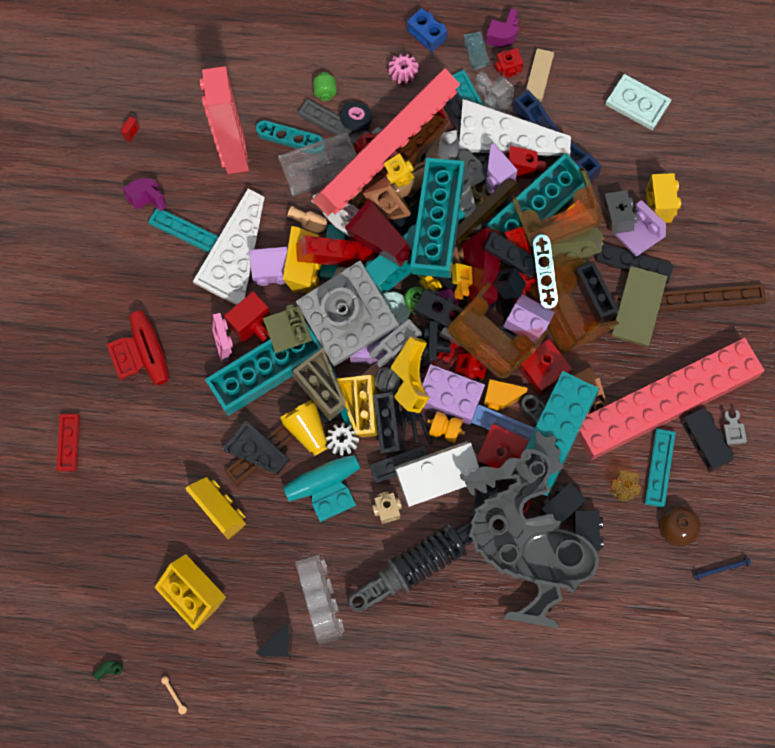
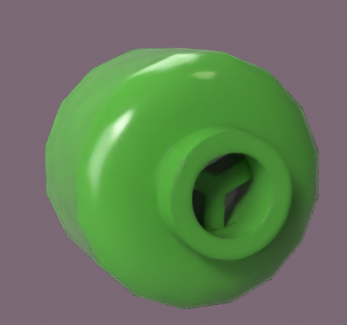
[313,72,337,101]
[405,287,425,314]

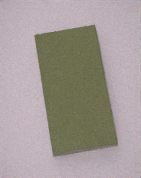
[611,266,668,347]

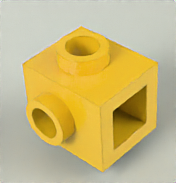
[383,153,415,188]

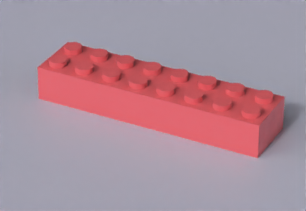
[200,66,249,174]

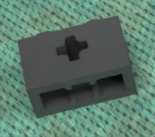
[604,190,637,234]

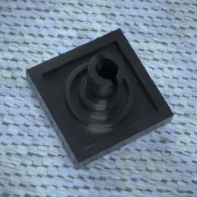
[419,321,451,369]

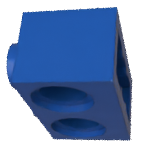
[407,8,447,53]

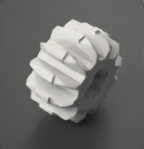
[326,423,359,456]

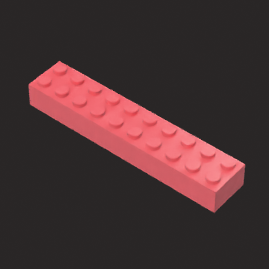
[312,68,460,216]
[577,338,765,460]

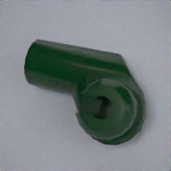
[92,660,123,681]

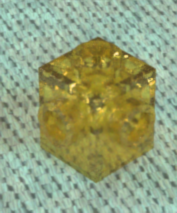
[611,470,641,502]

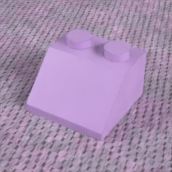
[486,143,517,194]
[249,247,288,286]
[503,294,555,345]

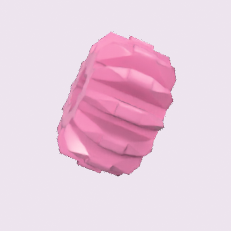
[388,53,418,85]

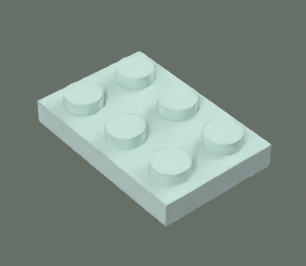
[605,74,672,131]

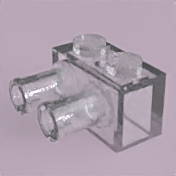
[475,71,514,113]

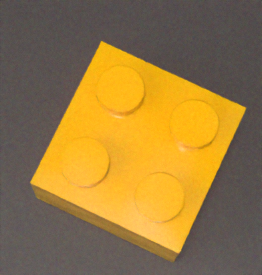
[646,173,681,223]

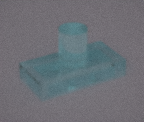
[464,32,489,69]

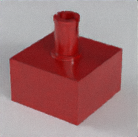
[224,292,271,344]
[516,339,572,396]
[476,422,530,468]

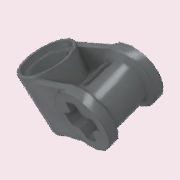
[520,395,545,427]

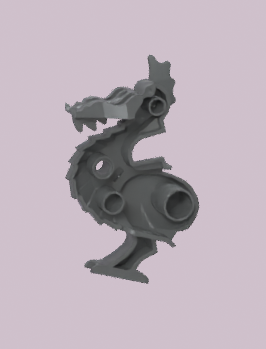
[460,431,599,628]

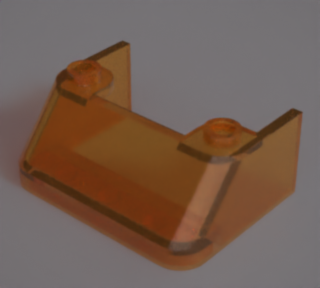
[510,168,603,250]
[531,258,619,352]
[448,282,547,378]

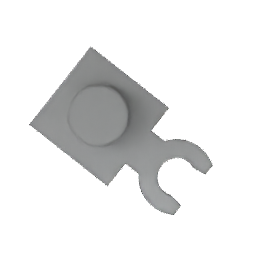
[723,410,747,446]

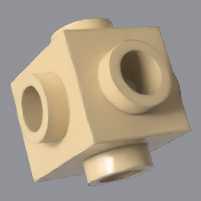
[372,492,402,524]

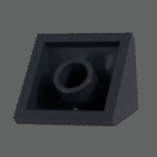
[256,624,293,660]

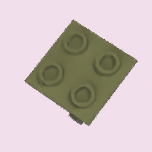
[263,305,312,353]

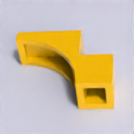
[391,336,430,413]

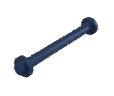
[693,557,751,581]

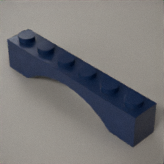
[513,90,602,186]

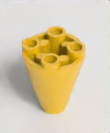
[280,400,328,456]

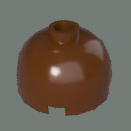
[659,507,701,547]

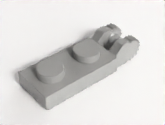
[369,319,422,367]

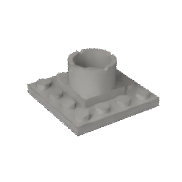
[296,261,400,366]

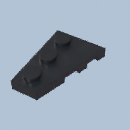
[221,421,291,474]

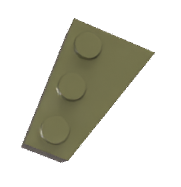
[532,223,603,266]

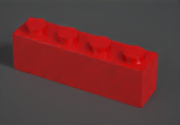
[296,236,375,267]

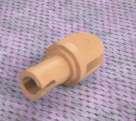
[287,206,327,234]

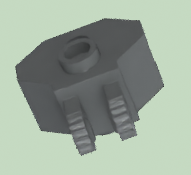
[448,150,487,193]

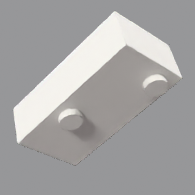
[394,441,479,507]

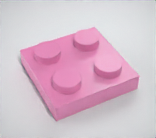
[212,313,233,363]

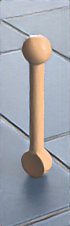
[161,676,187,714]

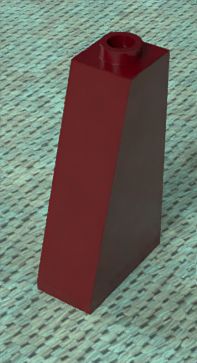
[345,200,412,267]
[462,227,501,308]

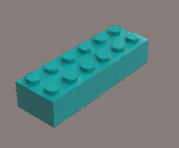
[481,153,590,239]
[410,158,466,278]
[364,209,466,294]
[205,323,323,416]
[512,371,600,496]

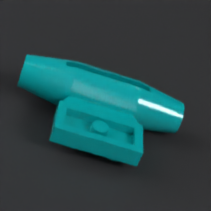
[283,455,360,522]

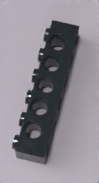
[412,289,527,365]

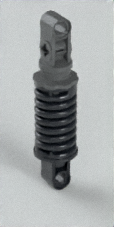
[347,518,473,612]

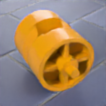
[427,411,465,443]

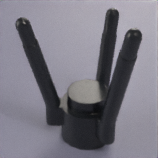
[401,407,433,444]

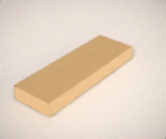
[526,48,554,102]

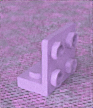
[614,200,666,256]

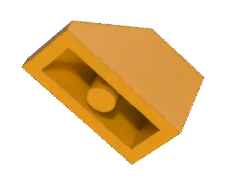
[484,380,528,411]

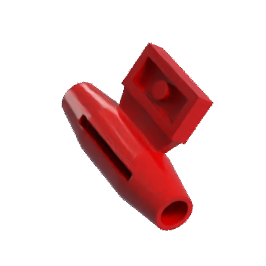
[106,310,169,385]

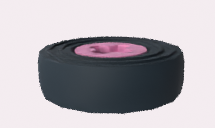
[340,102,372,131]

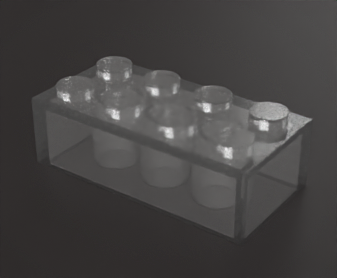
[278,132,356,197]
[295,555,345,645]

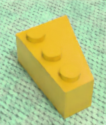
[336,375,378,437]

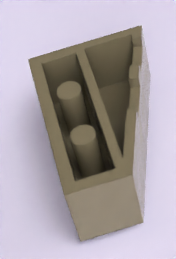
[293,347,345,421]

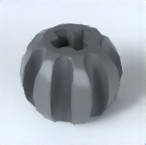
[375,367,403,393]

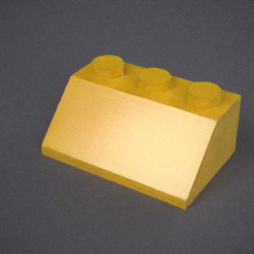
[283,226,322,294]
[185,477,246,539]
[155,554,226,630]

